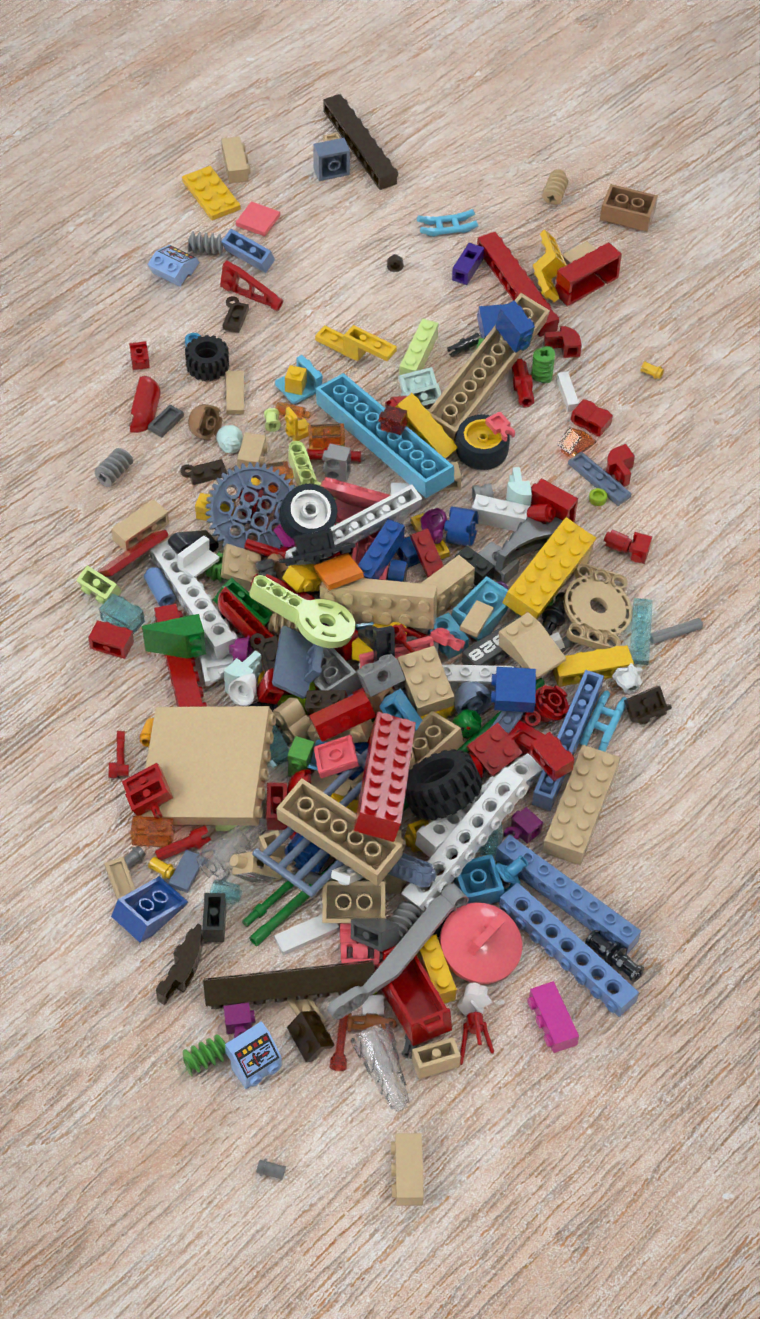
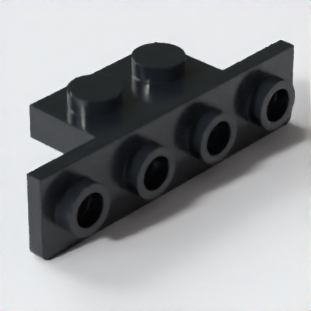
[279,528,356,566]

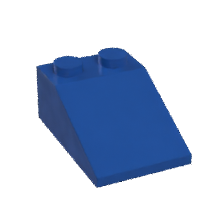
[111,876,188,943]

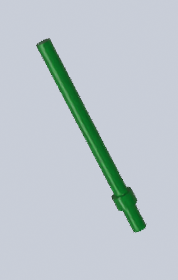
[242,874,295,927]

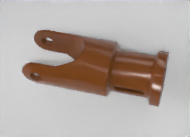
[348,1013,396,1033]

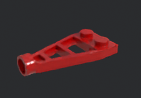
[220,260,284,312]

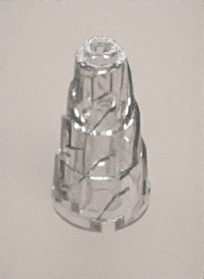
[196,817,267,883]
[351,1023,409,1112]

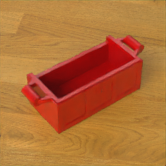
[376,945,452,1046]

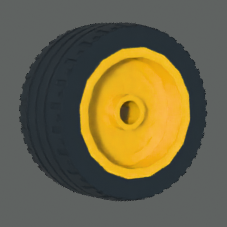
[456,414,510,470]

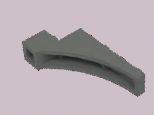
[495,517,563,571]

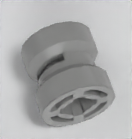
[472,483,494,501]

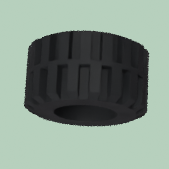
[185,335,229,381]

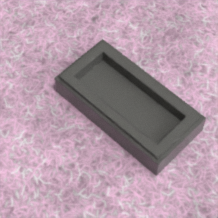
[148,405,184,438]

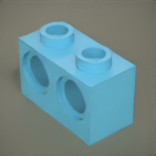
[428,612,469,659]

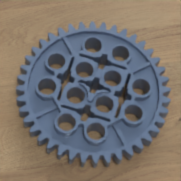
[205,462,295,558]

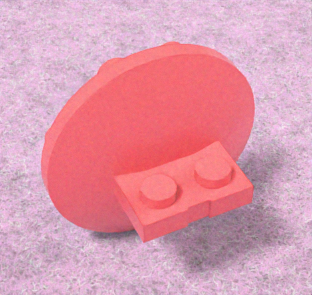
[320,477,391,523]
[439,903,522,985]

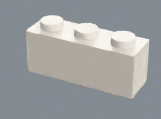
[472,494,530,531]

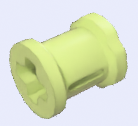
[264,408,281,432]

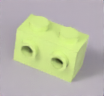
[76,565,122,606]

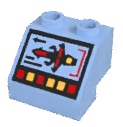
[147,245,199,287]
[225,1021,282,1089]

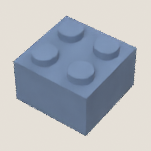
[313,138,350,181]

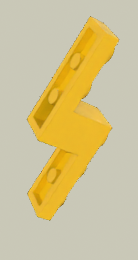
[533,229,566,303]
[315,325,397,361]

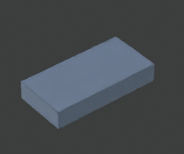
[169,850,205,893]

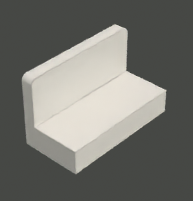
[178,536,219,578]

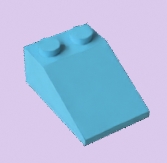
[452,576,509,641]

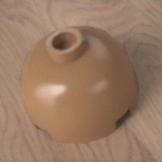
[188,404,222,441]

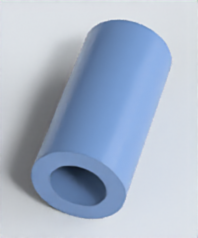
[144,567,176,607]

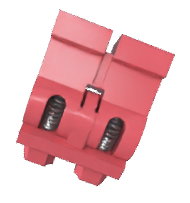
[340,923,380,972]

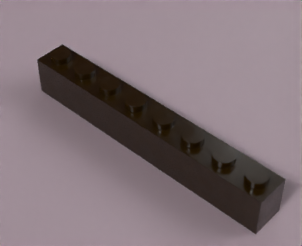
[323,94,398,190]
[203,960,374,1009]

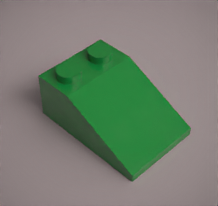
[142,614,206,658]

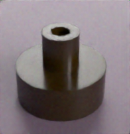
[387,254,404,272]

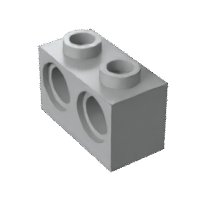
[322,444,351,483]

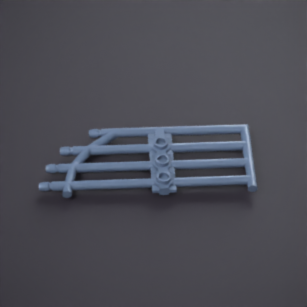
[252,749,368,898]

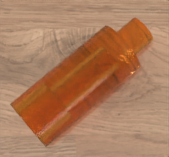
[275,402,311,420]

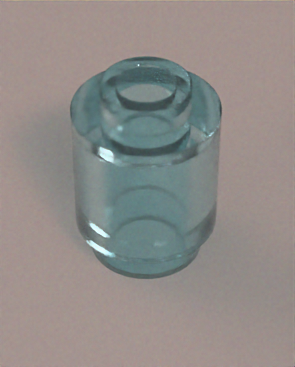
[210,879,242,905]

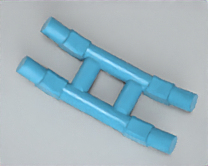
[417,209,479,236]
[579,690,627,752]

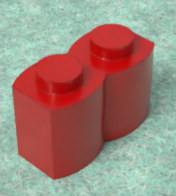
[570,399,613,437]

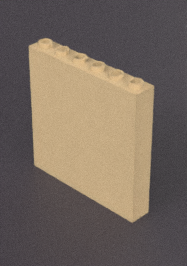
[138,706,276,826]

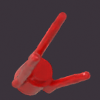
[392,624,423,653]
[460,1012,494,1065]

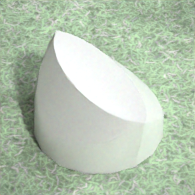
[228,674,256,706]

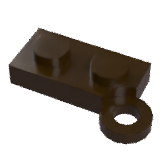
[222,296,249,333]
[181,459,227,485]
[250,633,278,673]

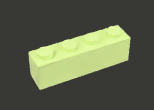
[399,318,439,375]

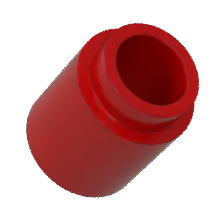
[527,504,556,522]
[603,529,632,553]

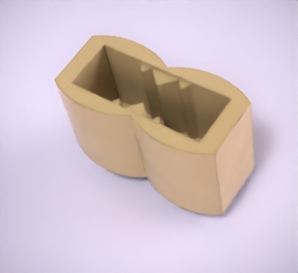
[273,698,312,743]

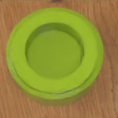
[589,488,607,506]

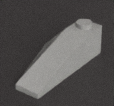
[314,647,363,696]

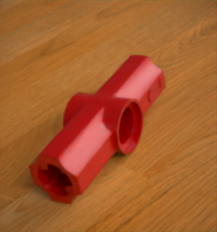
[511,358,534,408]

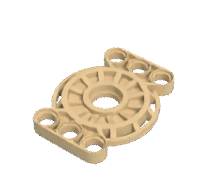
[564,563,632,649]

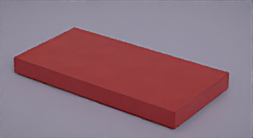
[97,530,169,577]

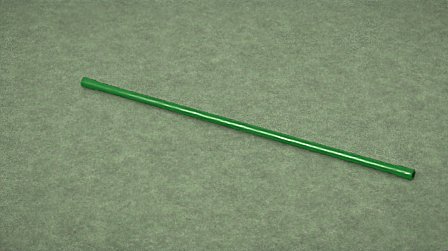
[249,678,545,946]

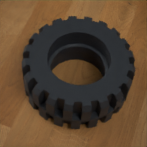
[405,749,482,820]

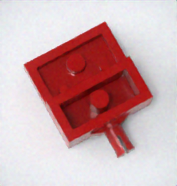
[466,722,523,777]
[122,763,173,819]

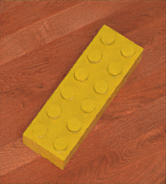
[502,517,597,619]

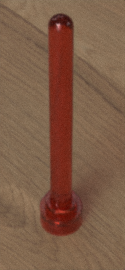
[329,1015,348,1071]

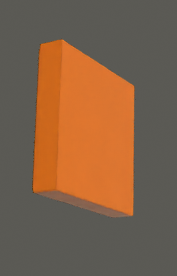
[314,553,364,590]

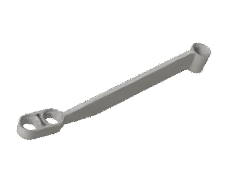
[327,884,469,1020]

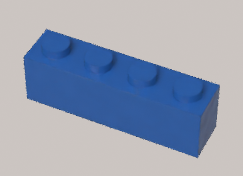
[358,519,405,580]

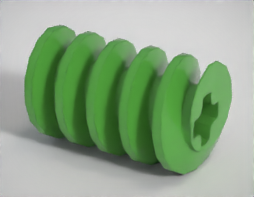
[531,346,555,383]
[183,1034,227,1077]

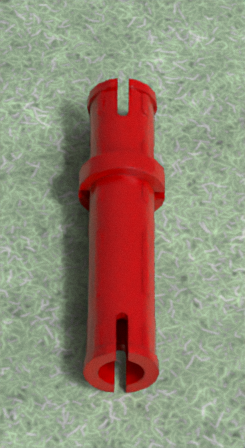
[307,448,361,462]

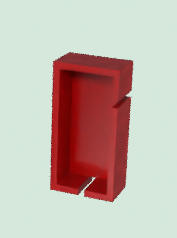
[555,242,622,306]

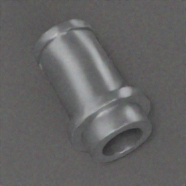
[124,846,146,870]
[256,1158,286,1180]

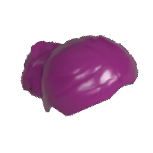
[420,508,447,544]

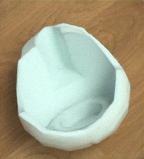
[216,425,243,454]

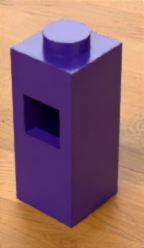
[452,243,484,285]

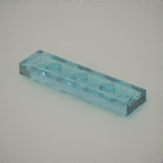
[630,598,653,665]

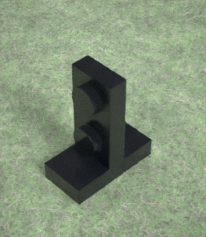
[358,626,395,662]

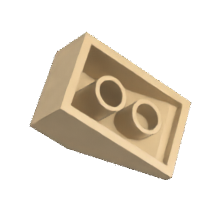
[499,612,566,680]

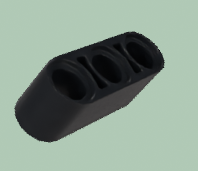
[168,530,219,555]

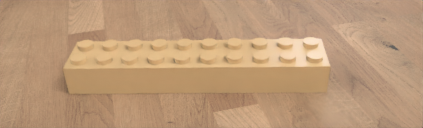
[428,293,550,441]

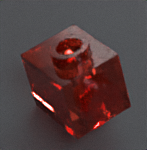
[379,405,408,435]

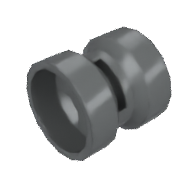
[255,559,278,578]

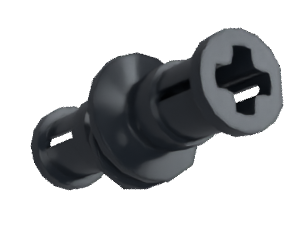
[542,592,569,635]
[585,930,644,982]

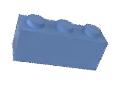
[221,229,275,273]

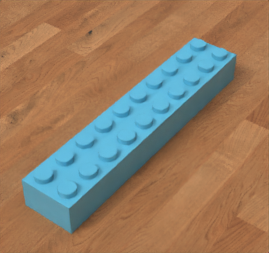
[315,373,454,498]

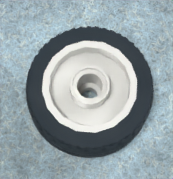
[279,483,338,540]

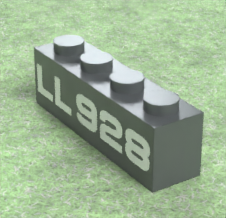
[461,615,521,666]

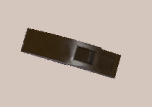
[156,923,202,1005]

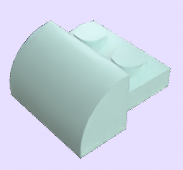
[398,367,441,406]
[506,467,532,506]
[224,650,262,695]

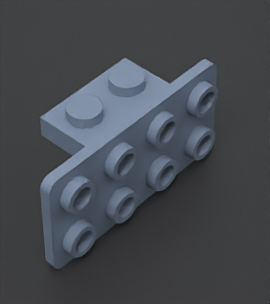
[272,626,324,699]

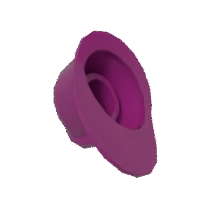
[229,635,255,662]

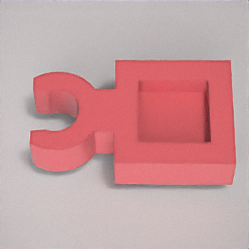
[485,412,515,442]
[430,628,465,651]

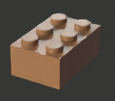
[600,184,658,232]

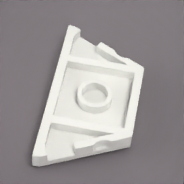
[200,642,233,687]

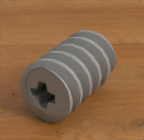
[188,231,223,255]
[95,448,133,487]
[389,901,423,942]

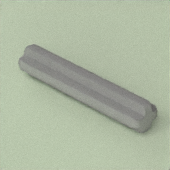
[650,618,703,644]

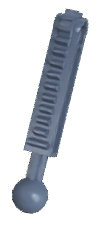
[388,853,436,887]

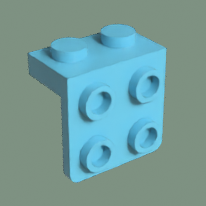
[275,355,323,404]

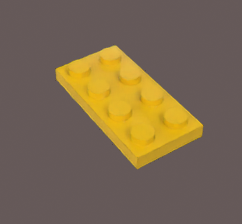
[182,165,241,221]

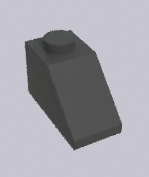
[351,918,399,952]

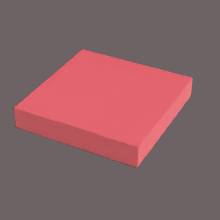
[236,201,280,236]
[313,735,359,779]

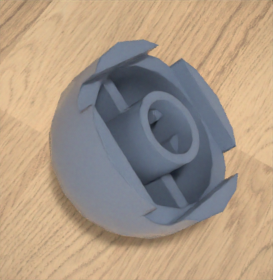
[454,681,491,715]

